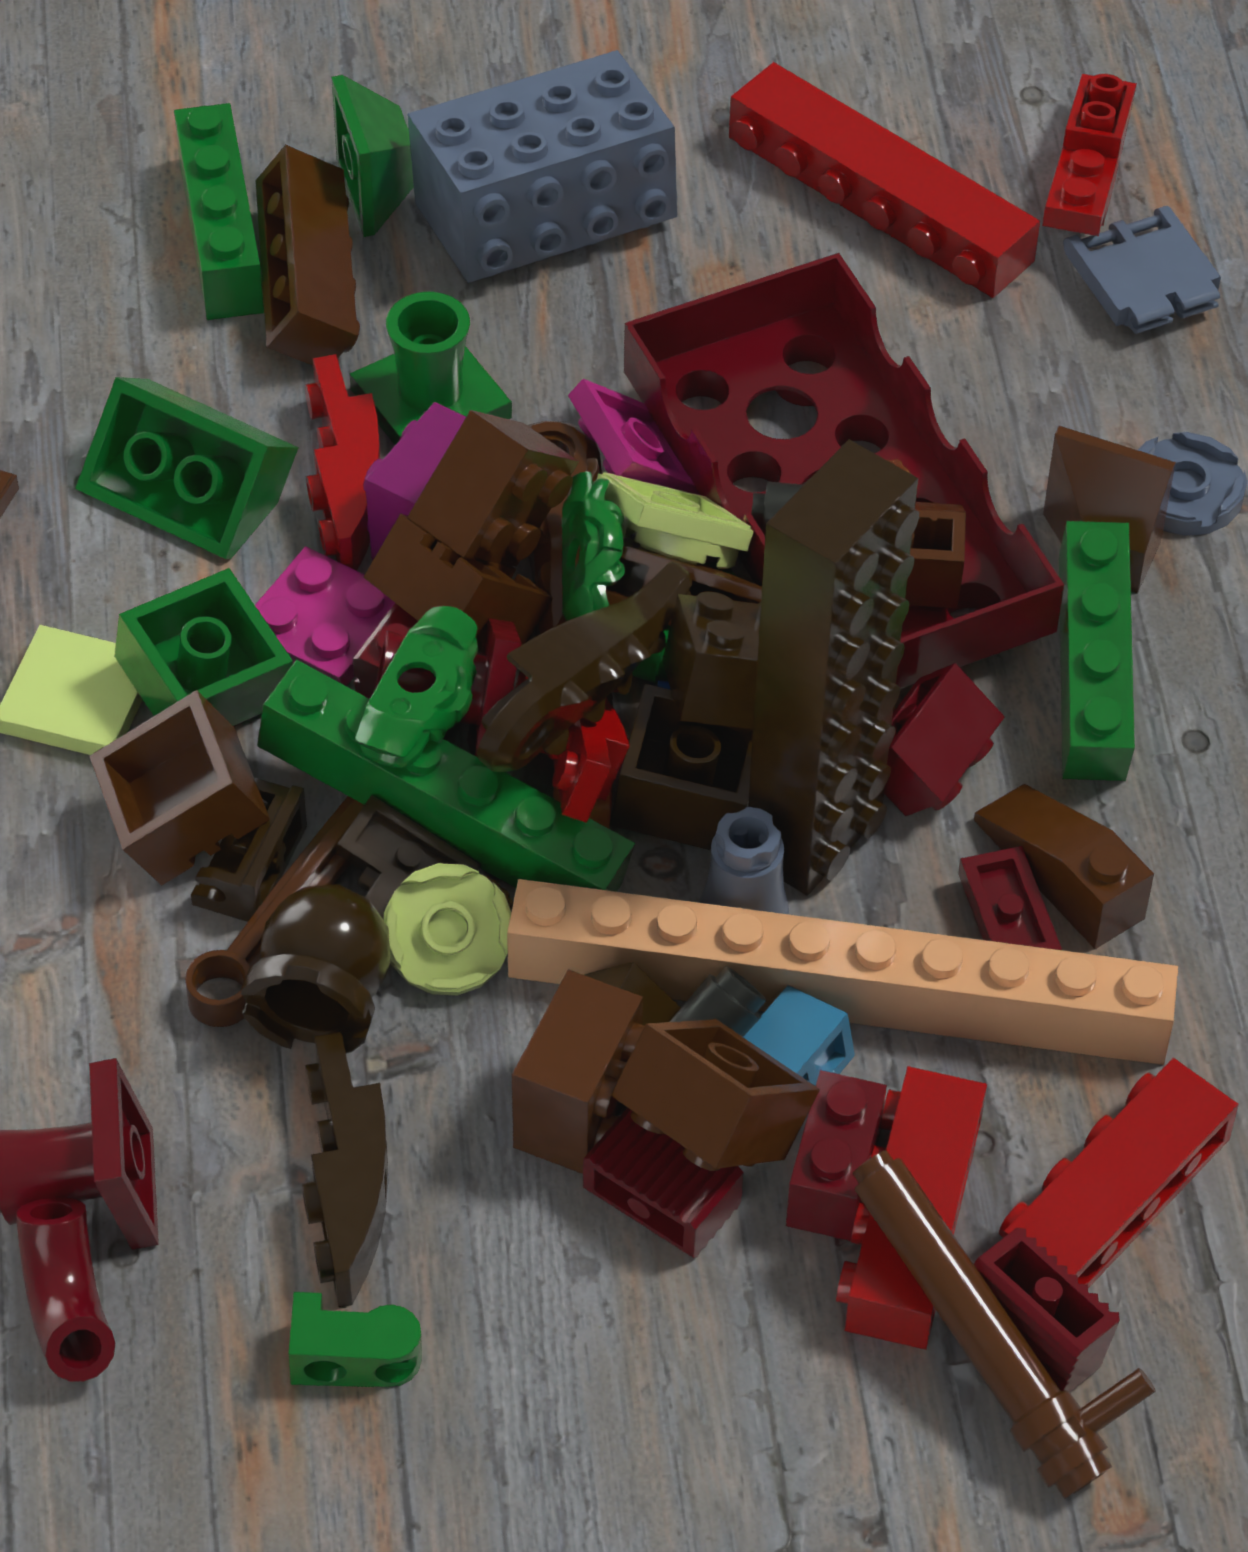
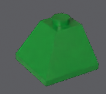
[331,75,414,237]

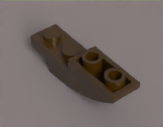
[301,1032,388,1307]

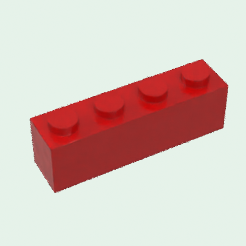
[999,1057,1239,1288]
[836,1066,987,1350]

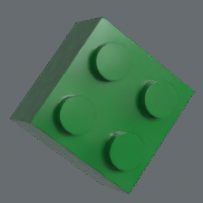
[114,568,293,726]

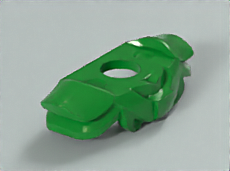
[562,471,625,621]
[356,606,478,768]

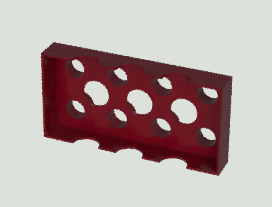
[624,253,1064,689]

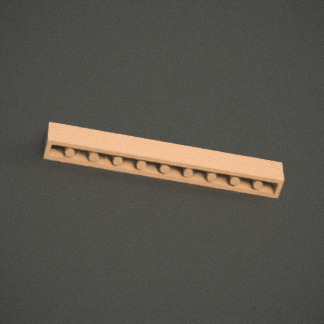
[507,879,1178,1065]

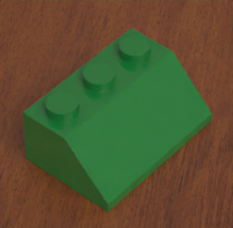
[75,377,299,559]

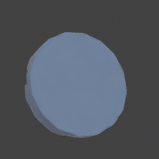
[1138,432,1248,536]

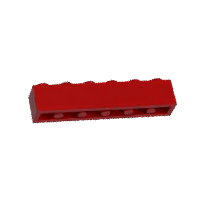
[729,62,1040,298]

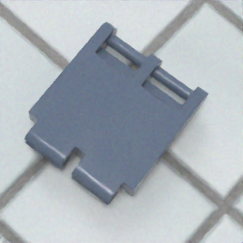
[1063,206,1221,334]

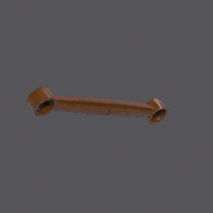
[185,651,483,1027]

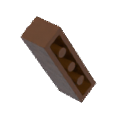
[255,144,360,366]

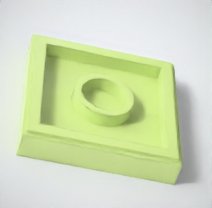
[597,472,754,551]
[0,625,143,755]

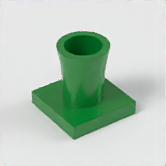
[350,292,512,445]

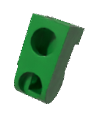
[289,1292,422,1387]

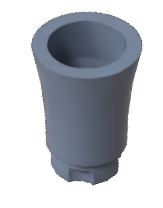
[699,807,789,914]

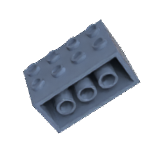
[407,50,677,283]

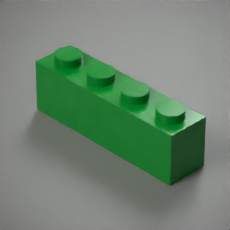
[174,103,264,320]
[1059,521,1135,781]

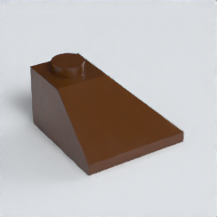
[1043,426,1176,593]

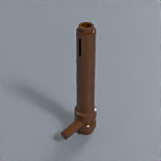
[852,1150,1156,1499]

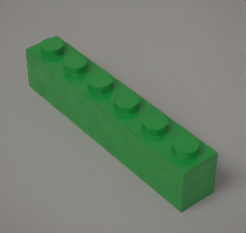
[257,659,635,892]

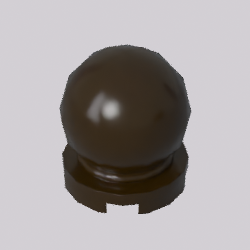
[241,884,390,1053]

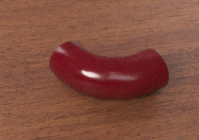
[16,1197,116,1382]

